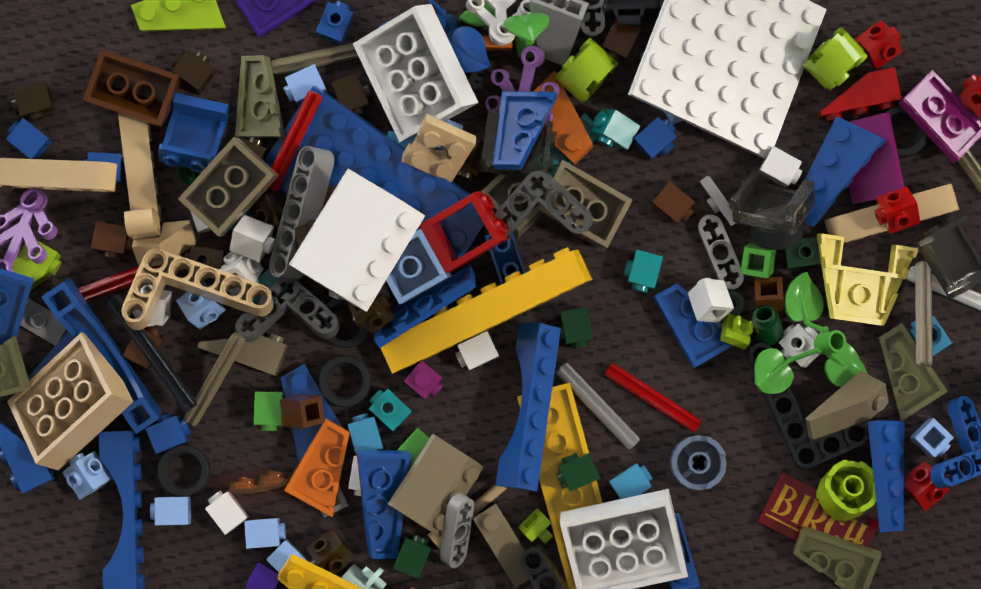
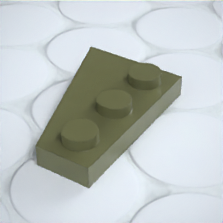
[879,323,948,421]
[793,525,881,589]

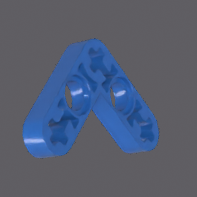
[931,396,981,489]

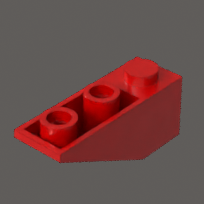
[818,67,902,122]

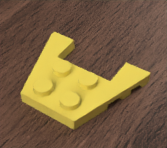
[817,233,918,326]

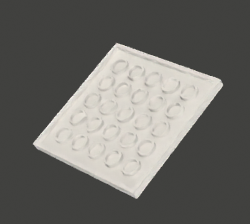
[628,0,826,159]

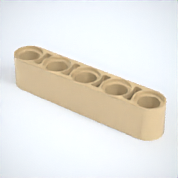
[0,158,117,192]
[824,184,960,243]

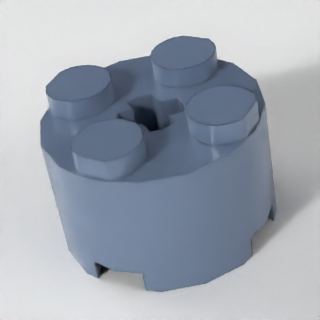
[669,435,727,490]

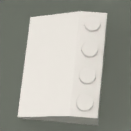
[353,4,478,142]
[289,169,425,312]
[560,489,688,589]

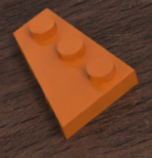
[533,71,594,165]
[284,418,350,517]

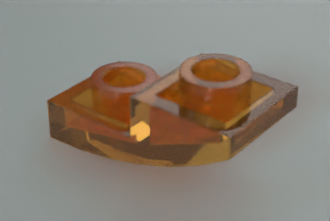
[229,470,289,493]

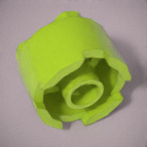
[802,27,867,91]
[555,38,619,103]
[816,460,876,523]

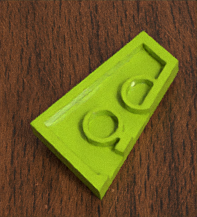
[131,0,226,32]

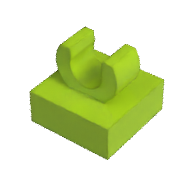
[720,313,753,349]
[518,508,553,544]

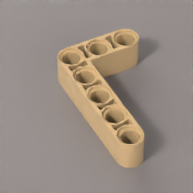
[118,113,162,240]
[122,248,274,330]

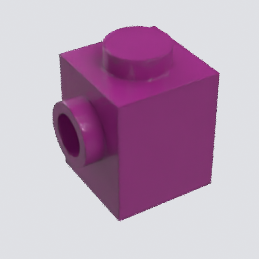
[404,360,443,400]

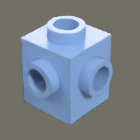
[176,282,226,330]
[62,451,113,500]

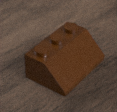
[83,49,182,127]

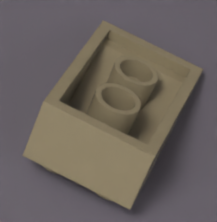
[536,160,632,248]

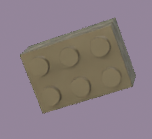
[178,137,279,237]

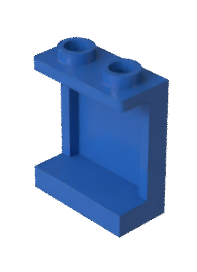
[158,93,229,173]

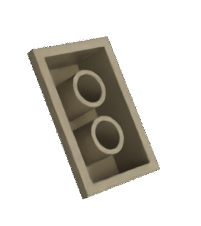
[388,434,484,537]

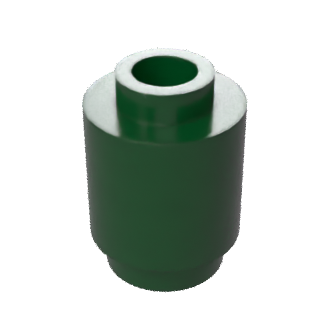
[752,305,784,345]

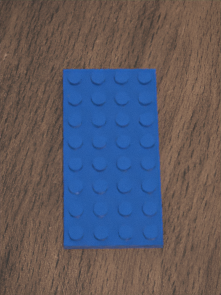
[264,85,485,274]

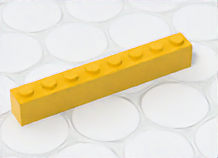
[381,247,592,374]

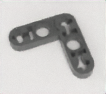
[495,170,593,236]
[235,278,339,342]

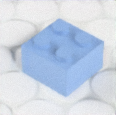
[386,229,452,304]

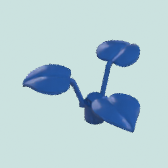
[377,0,490,73]

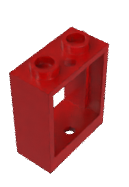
[419,191,509,273]

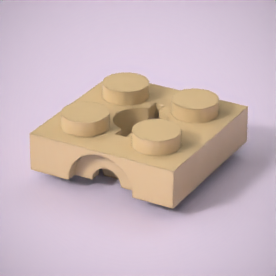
[402,114,476,182]

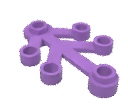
[485,46,560,125]
[0,188,57,272]

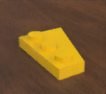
[277,554,363,589]

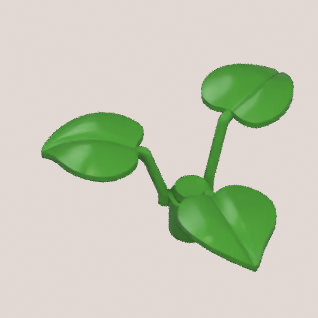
[458,3,550,58]
[754,272,868,394]

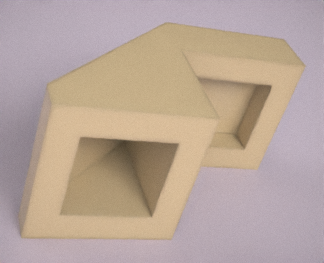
[132,220,196,266]

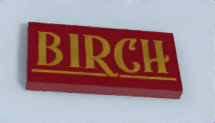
[757,472,879,547]

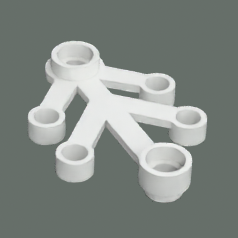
[466,0,531,46]

